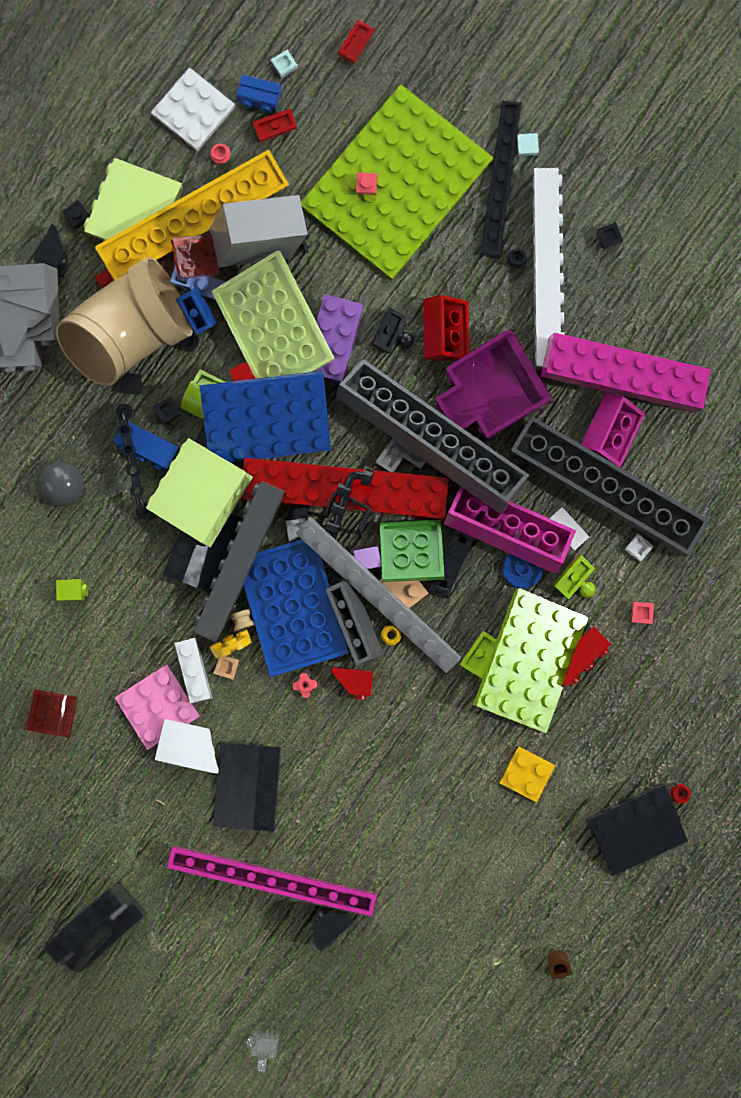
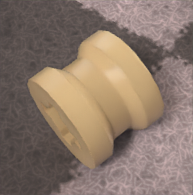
[230,609,254,631]

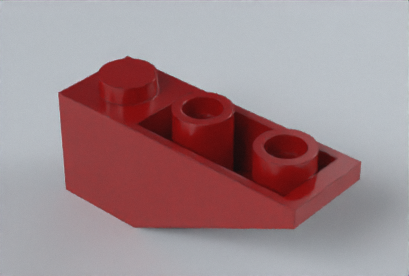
[562,626,611,687]

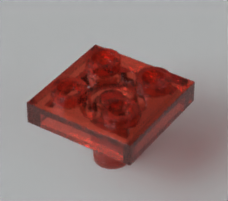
[171,234,219,279]

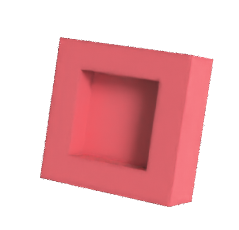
[356,172,377,195]
[631,602,654,624]

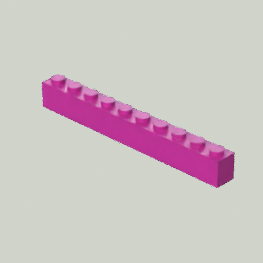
[167,845,377,916]

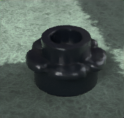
[507,249,527,268]

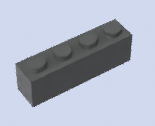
[325,581,384,666]

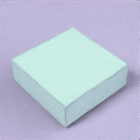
[271,50,298,78]
[517,133,539,156]

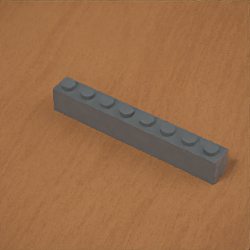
[193,481,286,642]

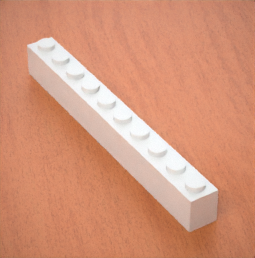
[532,168,564,370]

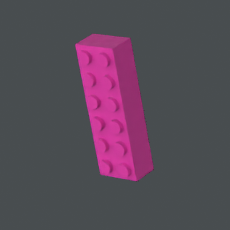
[444,486,576,574]

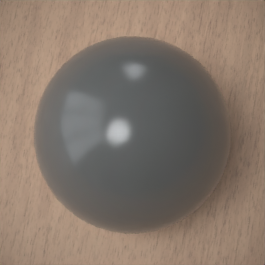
[37,461,84,507]

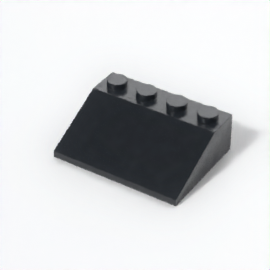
[163,513,244,593]
[213,743,282,832]
[586,784,688,876]

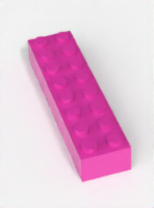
[541,332,711,413]

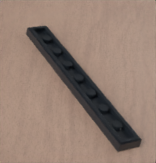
[480,100,522,258]

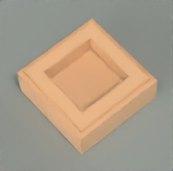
[214,656,239,680]

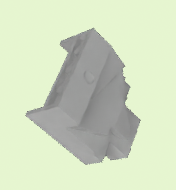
[0,263,59,372]

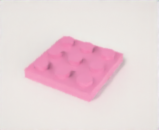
[115,664,200,750]

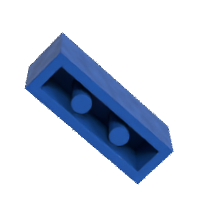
[113,422,180,472]

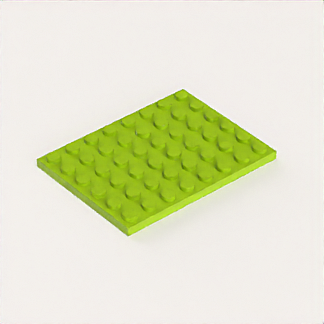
[301,85,493,280]

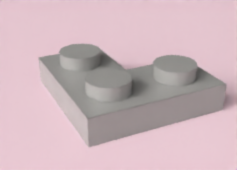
[376,438,426,472]

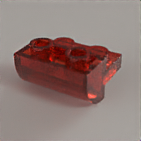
[26,689,78,738]

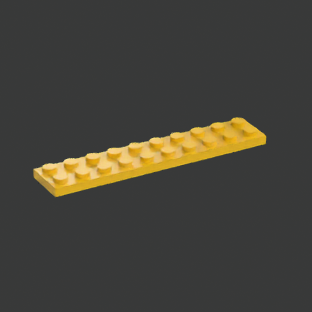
[94,150,289,280]

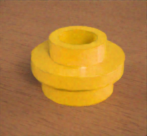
[381,625,401,646]

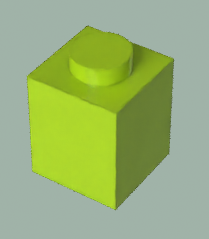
[56,579,88,602]

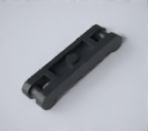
[429,530,474,599]

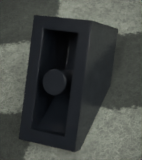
[34,224,68,274]

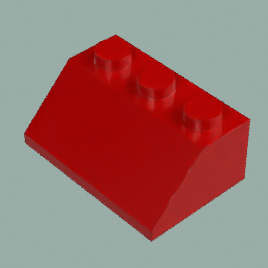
[423,295,469,361]

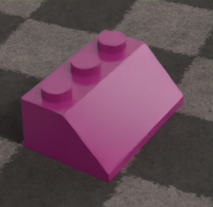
[581,392,645,468]

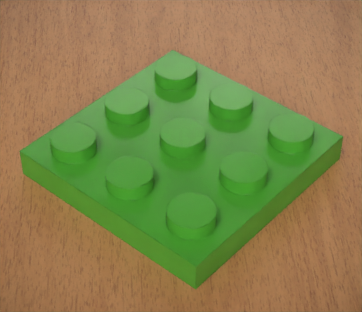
[380,520,444,583]

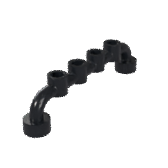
[116,403,153,520]
[323,469,374,579]

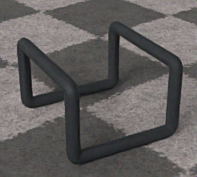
[324,491,371,535]

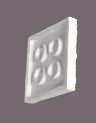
[151,68,236,152]

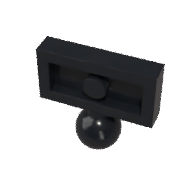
[371,308,414,353]

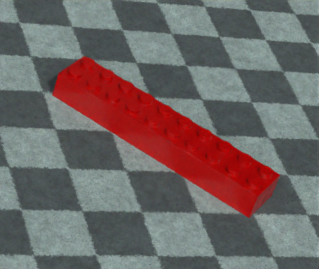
[240,458,449,521]

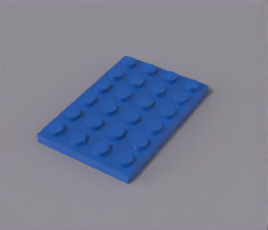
[199,371,331,463]
[244,540,349,677]

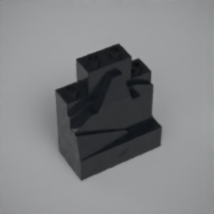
[43,882,147,973]

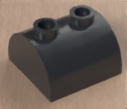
[313,908,353,952]

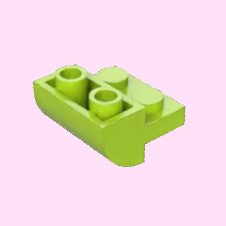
[180,369,225,419]
[460,631,497,680]

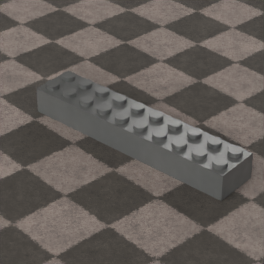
[336,359,529,514]
[509,416,710,558]

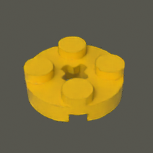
[209,630,252,659]

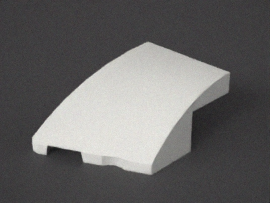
[155,719,219,774]

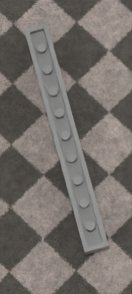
[296,517,461,673]

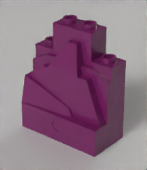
[435,329,555,439]

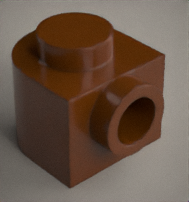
[547,950,573,980]

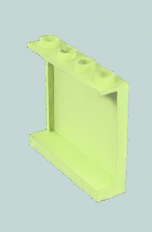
[84,158,184,241]
[146,438,253,547]

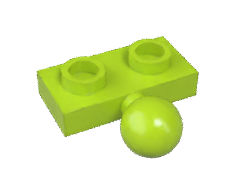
[552,554,596,599]

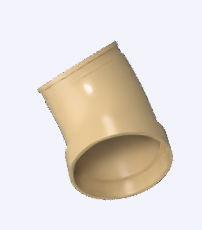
[56,257,193,386]

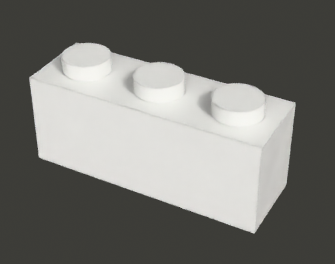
[175,638,213,704]

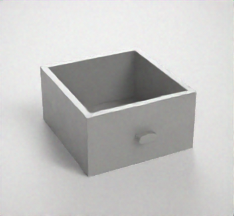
[209,195,308,268]

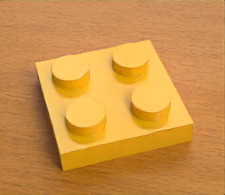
[499,746,555,802]

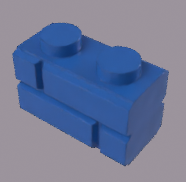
[237,75,282,113]
[175,287,217,335]

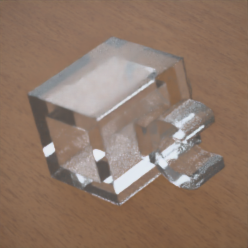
[247,1030,279,1072]

